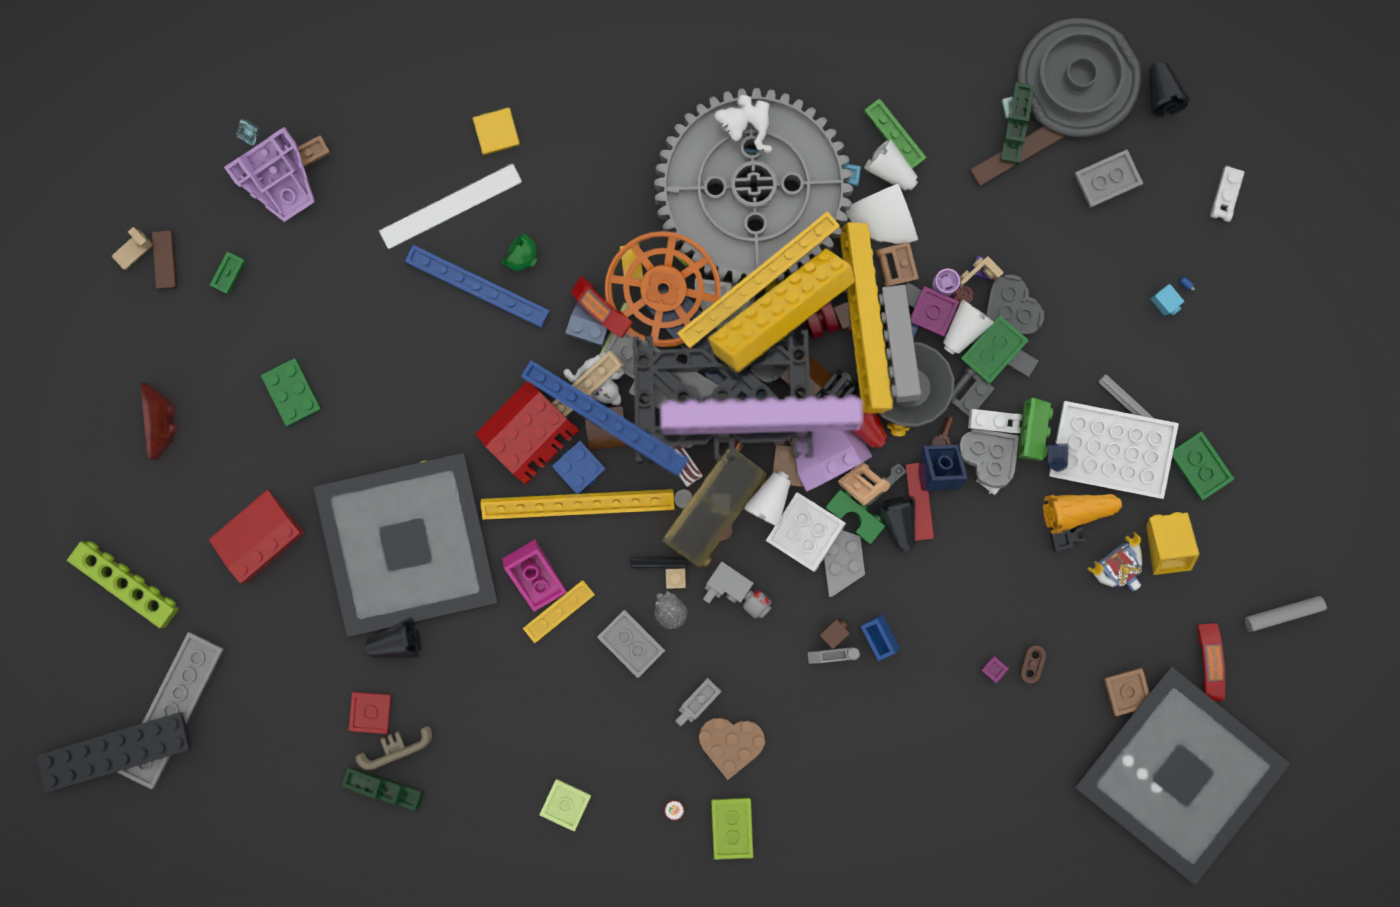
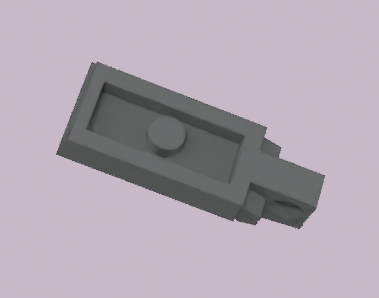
[866,463,907,507]

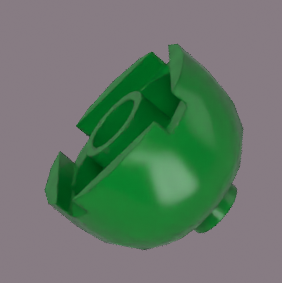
[501,232,537,271]

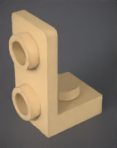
[112,227,153,270]
[959,256,1004,287]

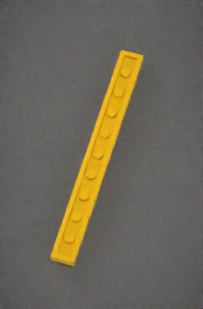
[677,211,840,349]
[481,489,674,519]

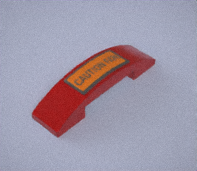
[571,276,633,338]
[1197,623,1225,701]

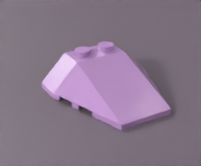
[224,127,315,222]
[791,398,872,492]

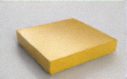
[473,108,520,155]

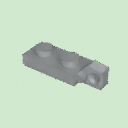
[675,678,721,726]

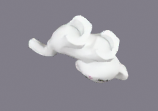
[714,95,772,153]
[563,352,624,406]

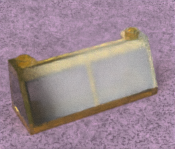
[662,446,768,568]

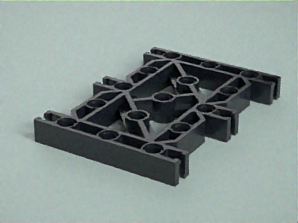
[633,330,813,464]

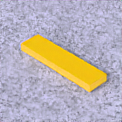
[523,580,595,643]

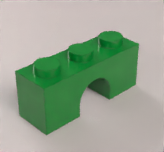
[825,490,885,544]

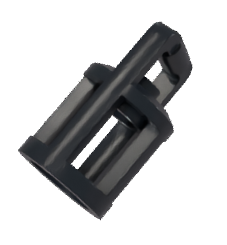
[816,369,858,400]

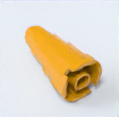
[1043,494,1122,534]

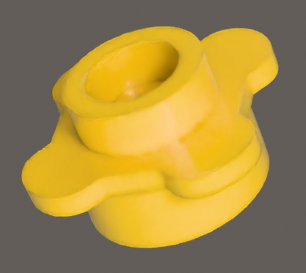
[887,423,910,436]

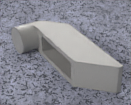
[807,647,860,664]

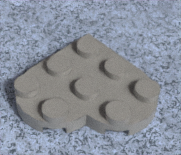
[959,429,1019,488]

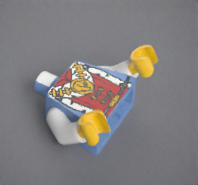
[1088,532,1142,591]

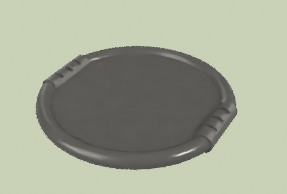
[1018,18,1141,137]

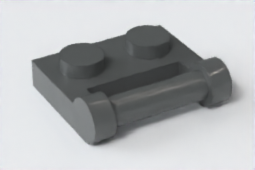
[951,367,995,417]

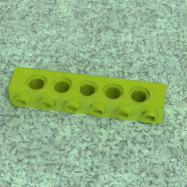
[67,541,179,628]

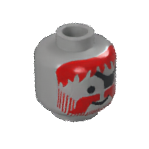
[743,590,772,619]

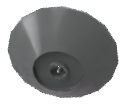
[879,342,955,427]

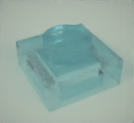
[236,119,260,146]

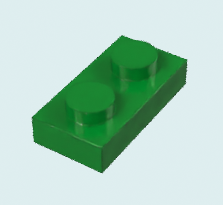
[210,252,246,295]

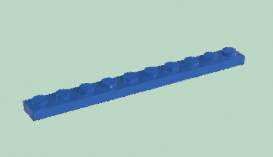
[521,360,690,476]

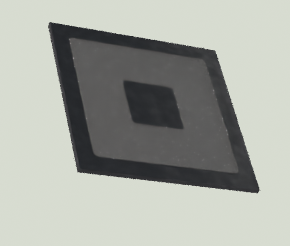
[313,453,498,637]
[1075,666,1290,885]

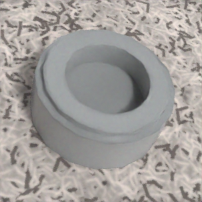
[674,489,693,509]

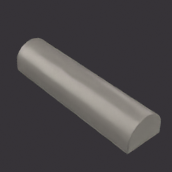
[1245,596,1327,632]

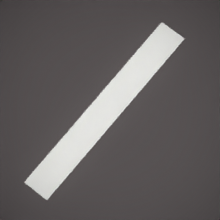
[379,164,522,249]

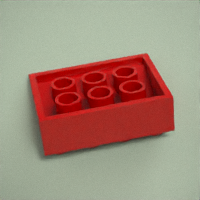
[209,490,305,584]

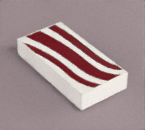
[674,448,702,487]

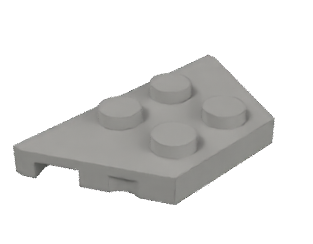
[824,530,865,597]

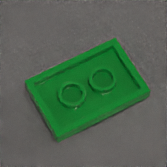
[961,315,1029,384]
[261,358,322,427]
[1172,431,1234,500]

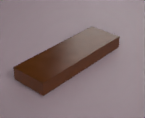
[152,230,177,290]

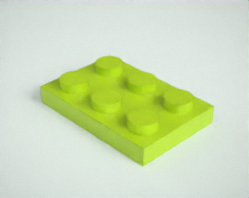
[712,798,753,859]

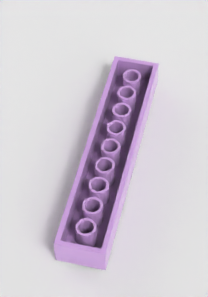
[661,396,862,435]

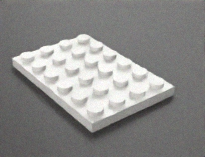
[1049,401,1179,499]

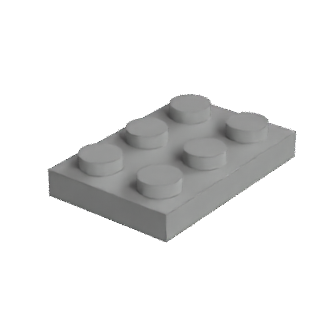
[1074,150,1143,208]
[597,609,665,678]

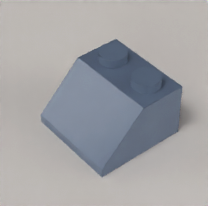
[565,302,609,347]

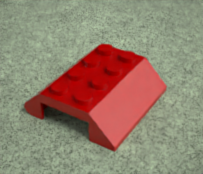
[476,381,580,485]

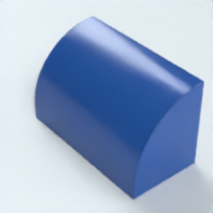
[861,614,900,661]

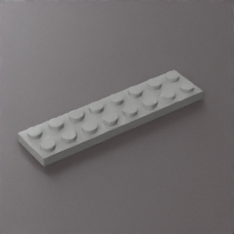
[604,333,745,403]
[118,632,224,789]

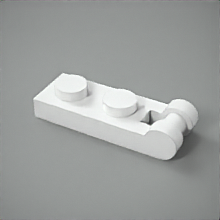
[1210,166,1244,222]
[968,409,1023,434]

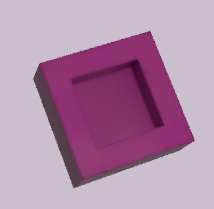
[981,656,1009,683]

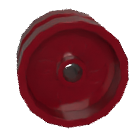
[804,301,839,340]

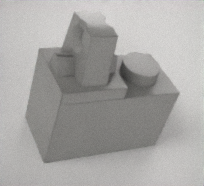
[703,561,754,603]

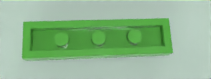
[864,98,926,169]

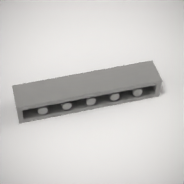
[878,285,921,403]

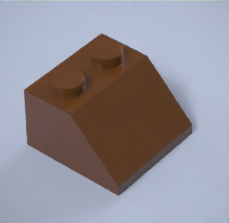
[779,354,832,398]
[585,406,628,450]

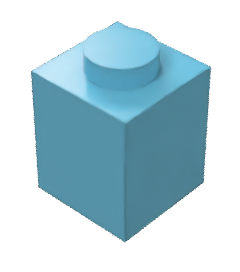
[1150,284,1185,316]

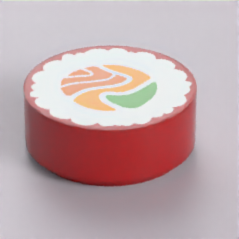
[665,800,684,820]

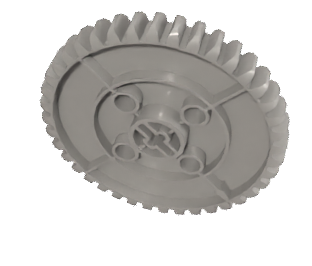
[654,88,853,285]

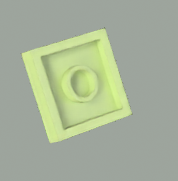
[540,779,591,831]

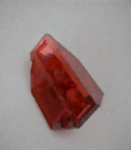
[140,383,176,460]

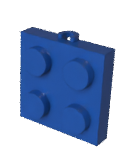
[552,441,606,494]

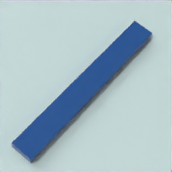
[405,245,550,328]

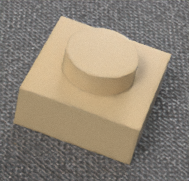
[666,569,686,589]

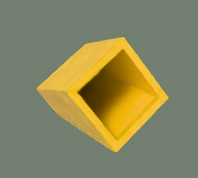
[1146,512,1199,575]

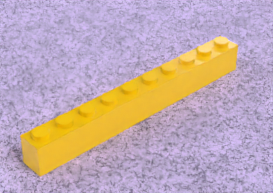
[840,223,893,413]

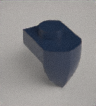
[1048,444,1068,472]

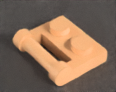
[838,462,890,506]

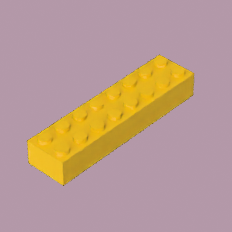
[708,249,855,372]

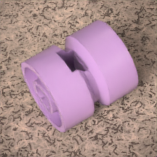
[932,268,960,296]

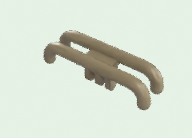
[355,726,432,770]

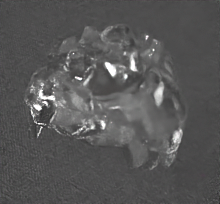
[654,591,688,630]

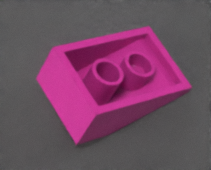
[502,540,567,611]

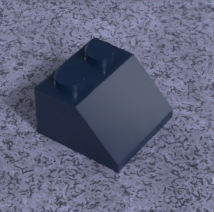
[920,445,968,491]

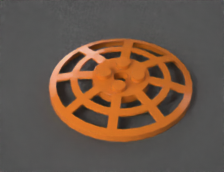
[605,231,721,347]

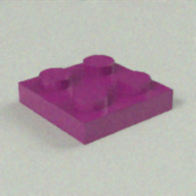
[910,286,959,337]

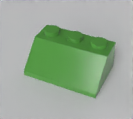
[1017,398,1053,461]

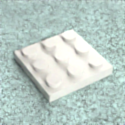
[766,492,846,572]

